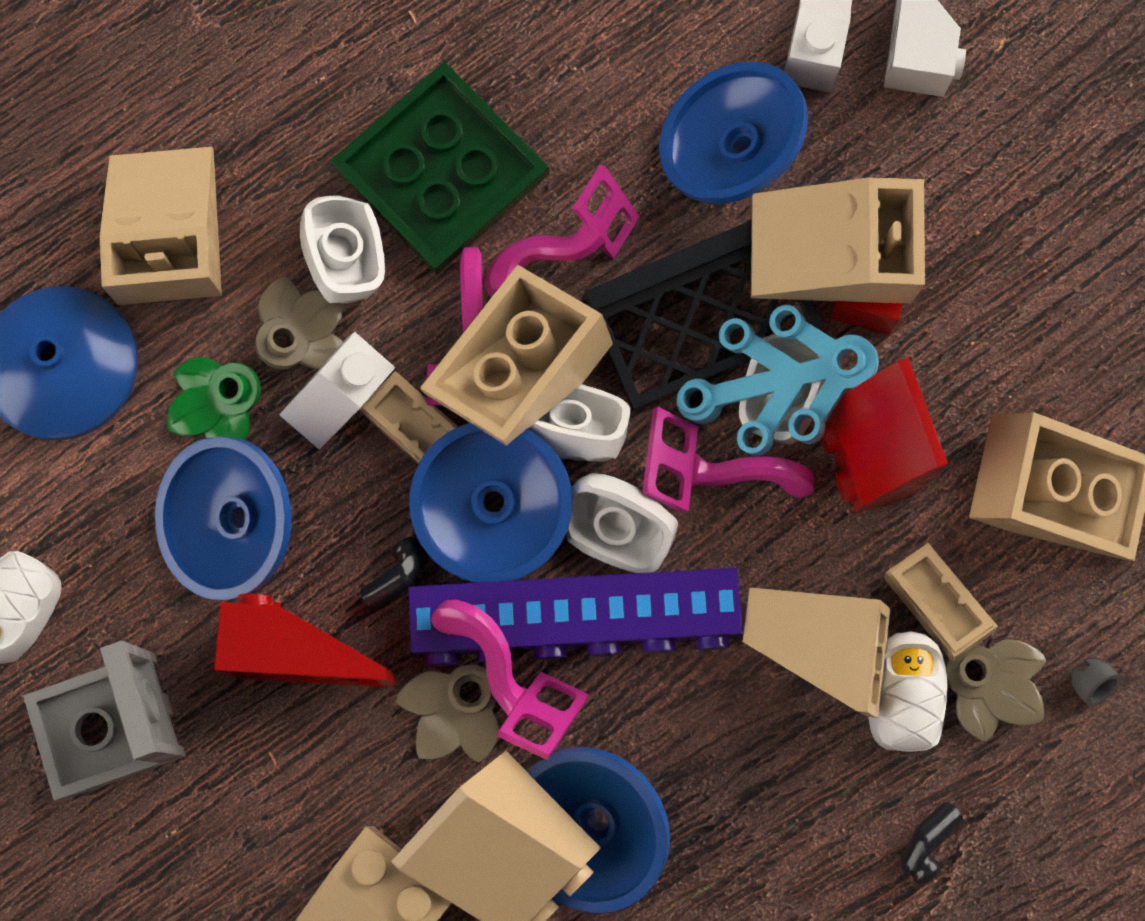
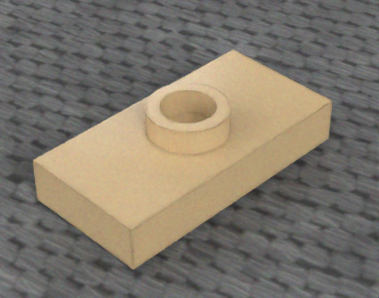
[359,371,458,464]
[884,543,998,662]

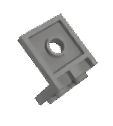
[23,640,186,801]

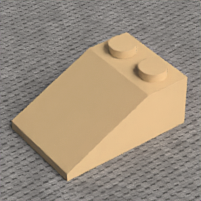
[420,265,613,445]
[969,412,1145,561]
[295,826,453,921]

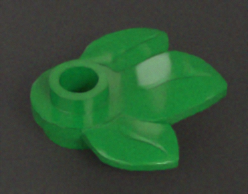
[167,357,261,440]

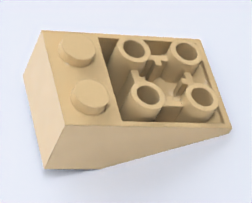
[100,147,222,305]
[751,177,925,304]

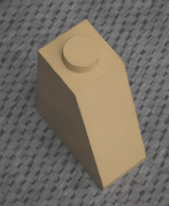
[741,587,890,718]

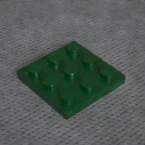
[330,61,550,275]

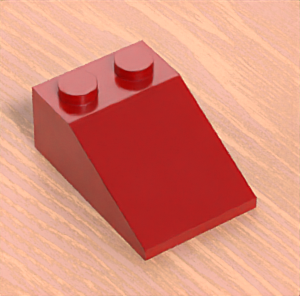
[820,357,948,514]
[214,593,398,688]

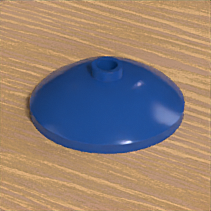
[659,62,808,204]
[0,286,138,440]
[409,423,573,583]
[155,436,291,600]
[527,747,670,913]

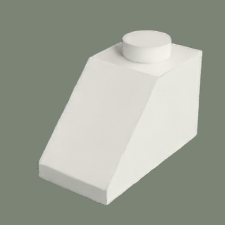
[784,0,852,93]
[884,0,966,97]
[279,332,396,450]

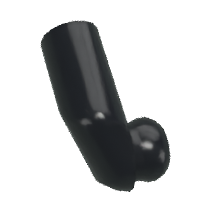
[360,536,428,611]
[901,802,963,885]

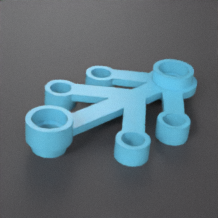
[677,305,879,456]

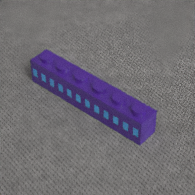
[408,567,743,666]

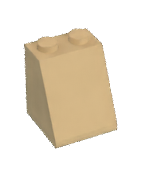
[391,751,601,921]

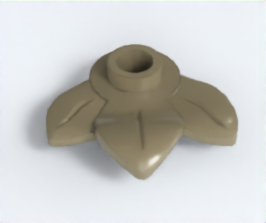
[255,276,343,370]
[945,639,1046,742]
[396,665,499,763]

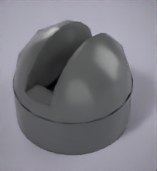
[1071,658,1121,706]

